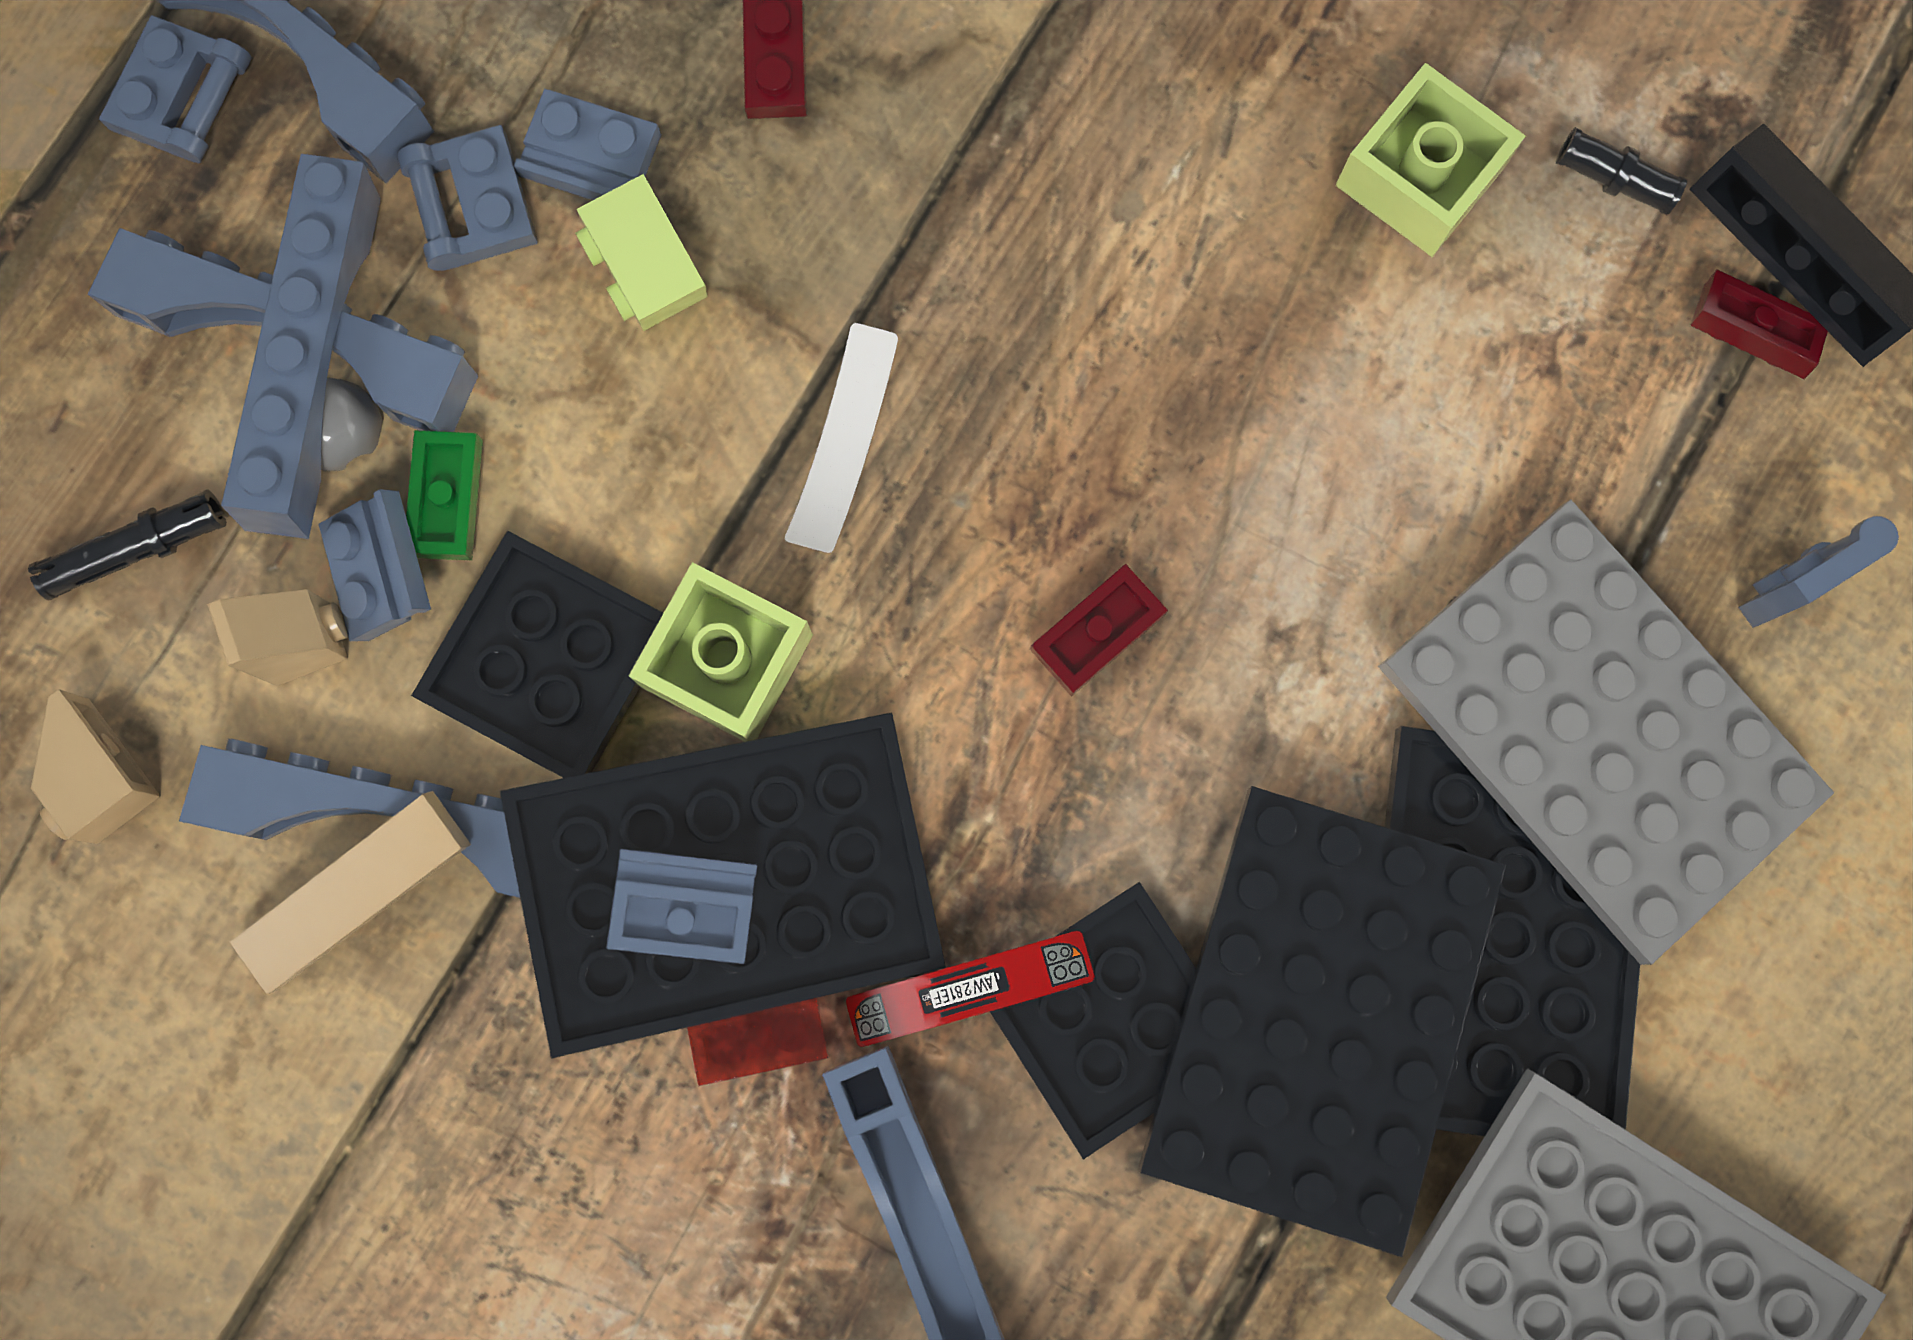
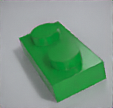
[406,430,483,561]

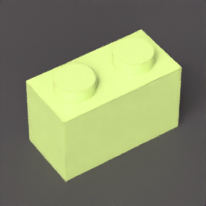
[575,174,707,331]

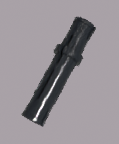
[28,490,227,601]

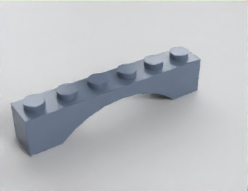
[156,0,434,184]
[221,153,381,539]
[88,228,478,432]
[179,738,520,898]
[822,1045,1005,1340]

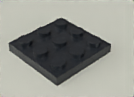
[411,531,663,778]
[990,882,1196,1160]

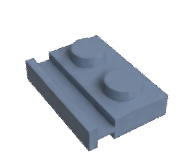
[514,88,661,200]
[318,489,431,641]
[607,849,757,964]

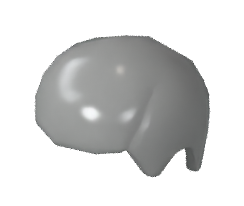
[321,378,382,471]

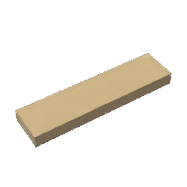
[230,791,471,995]

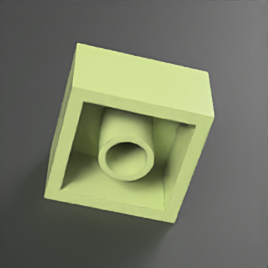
[1335,63,1526,257]
[629,562,813,742]

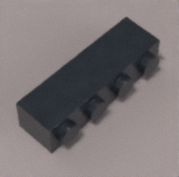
[1689,123,1913,367]

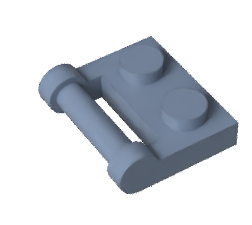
[99,15,252,163]
[397,125,538,271]
[1738,516,1899,628]

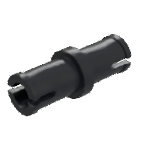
[1556,127,1687,215]

